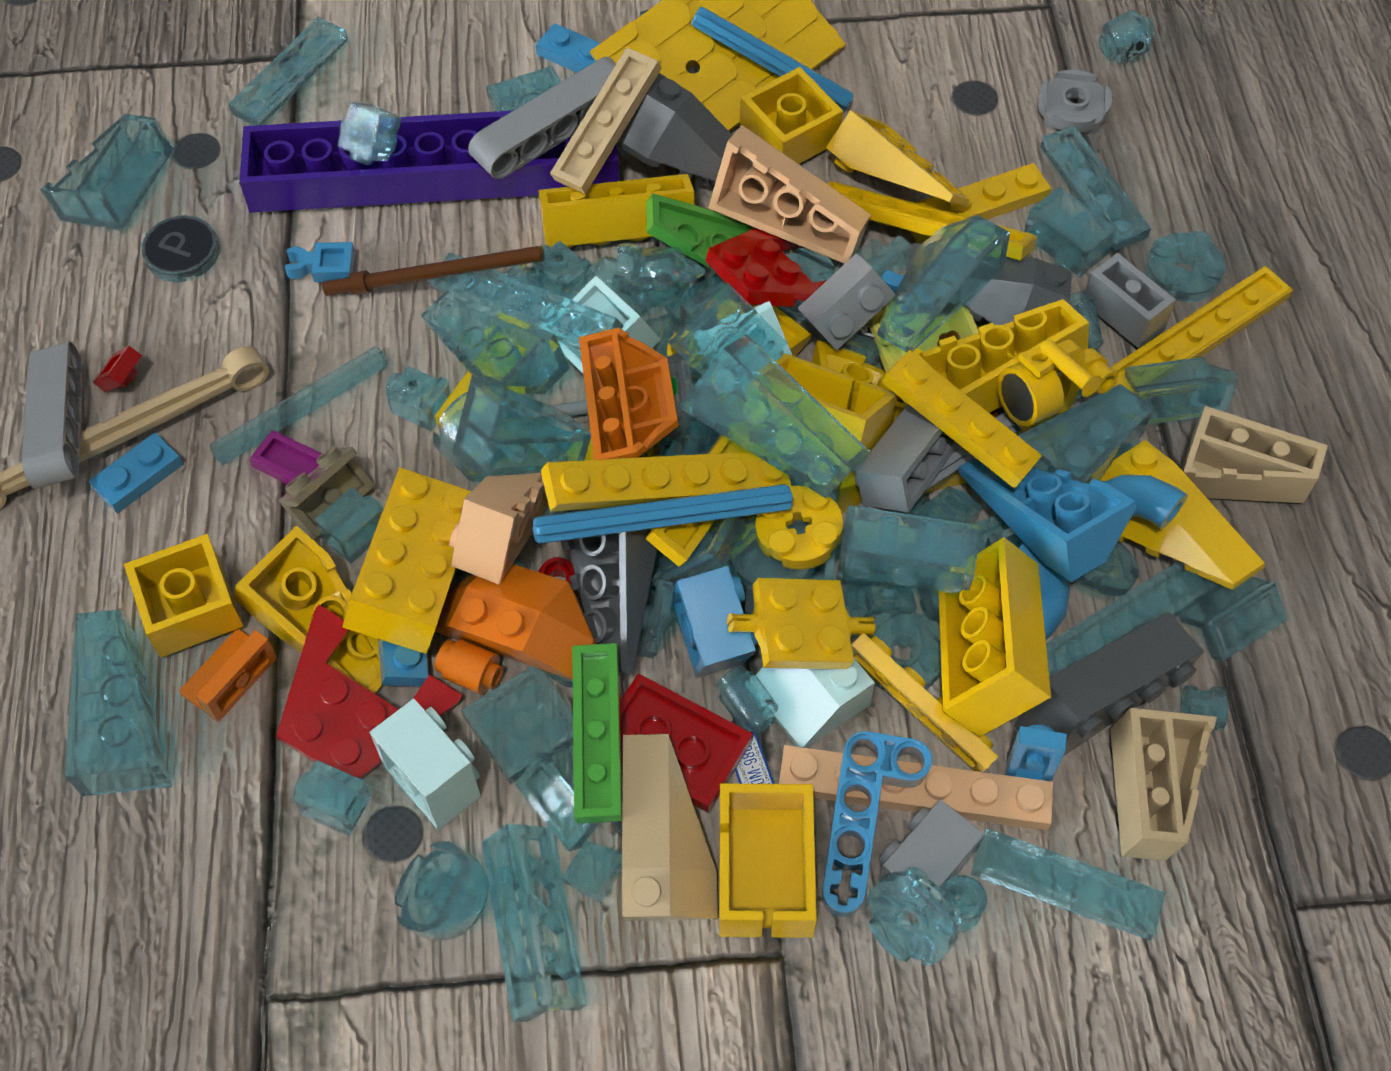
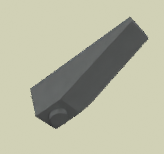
[616,73,732,186]

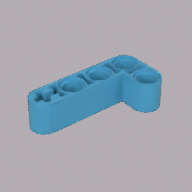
[822,731,932,917]

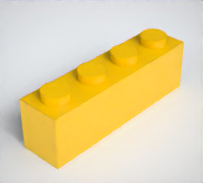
[539,174,695,249]

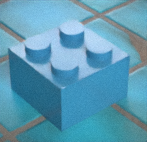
[670,566,758,678]

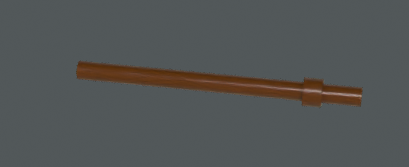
[322,245,545,296]

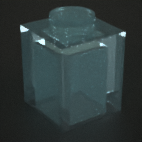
[315,487,383,564]
[293,760,372,836]

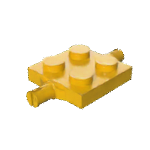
[727,578,875,669]

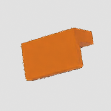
[179,629,277,722]

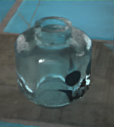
[1098,10,1155,64]

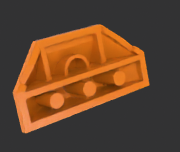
[579,327,679,460]
[435,564,597,680]

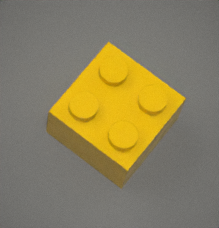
[740,67,843,164]
[124,533,244,658]

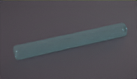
[209,346,388,464]

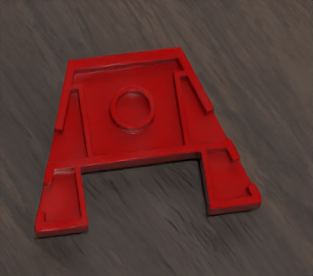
[705,228,826,307]
[276,604,463,786]

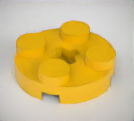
[755,485,843,570]

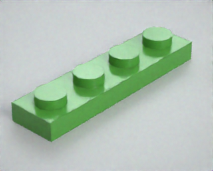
[572,643,622,824]

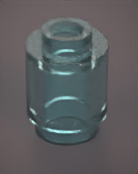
[716,666,779,734]

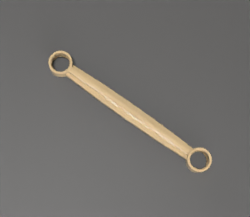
[0,346,269,509]

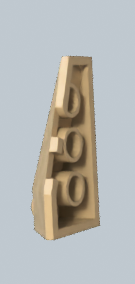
[622,734,718,921]

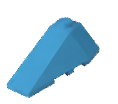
[958,458,1136,582]

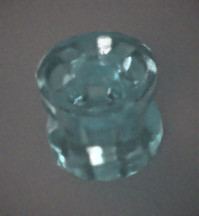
[1180,685,1228,731]
[936,875,987,932]

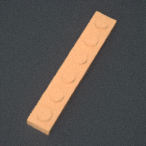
[779,745,1053,831]

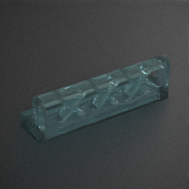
[482,824,587,1022]

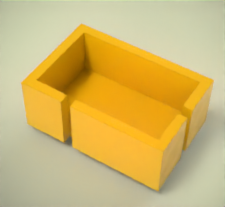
[741,353,897,466]
[719,783,817,938]

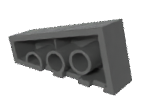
[1014,612,1204,756]

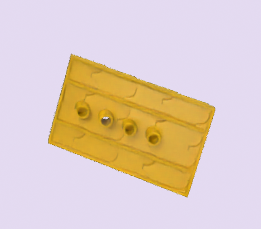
[589,0,846,132]

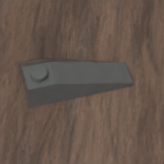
[906,243,1072,325]
[559,509,657,673]

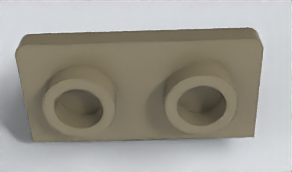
[278,446,376,539]

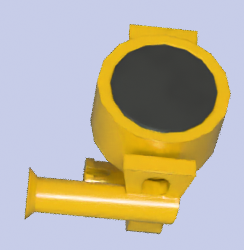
[998,339,1119,435]

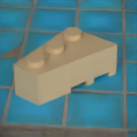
[1181,406,1328,503]

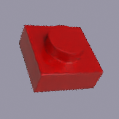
[92,345,142,392]

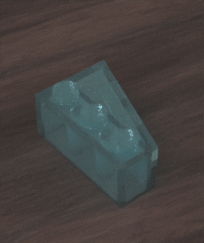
[1018,384,1154,484]

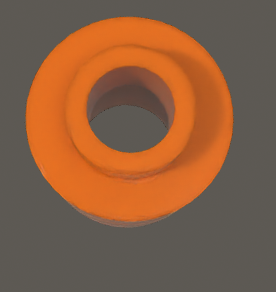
[434,639,503,695]

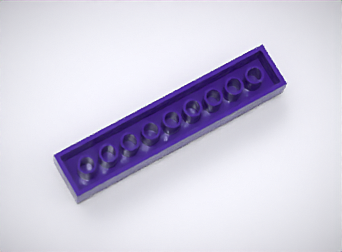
[239,110,619,213]

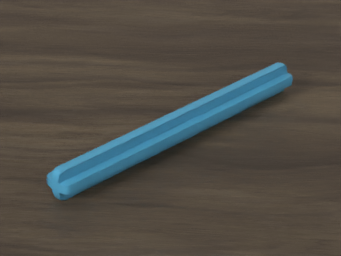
[533,484,793,544]

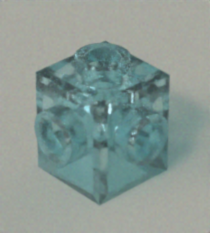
[337,102,402,165]

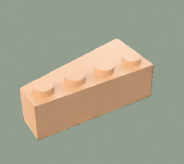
[708,125,871,264]
[449,442,566,585]

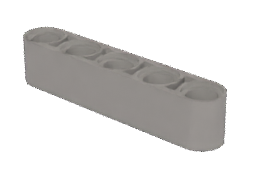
[468,57,617,179]
[21,341,83,489]

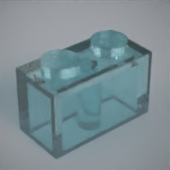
[1024,186,1117,278]

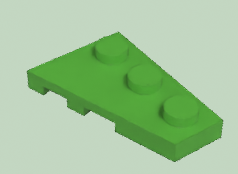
[646,193,755,270]

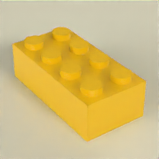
[342,467,471,655]
[938,537,1051,737]

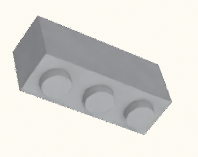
[855,404,959,513]

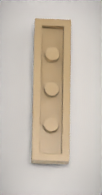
[550,47,662,194]

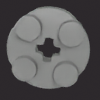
[1038,69,1112,134]

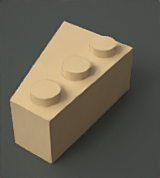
[1110,708,1217,861]

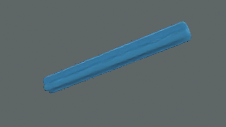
[692,7,853,112]

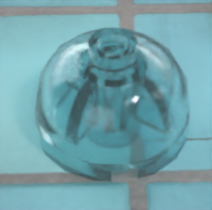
[395,841,488,940]

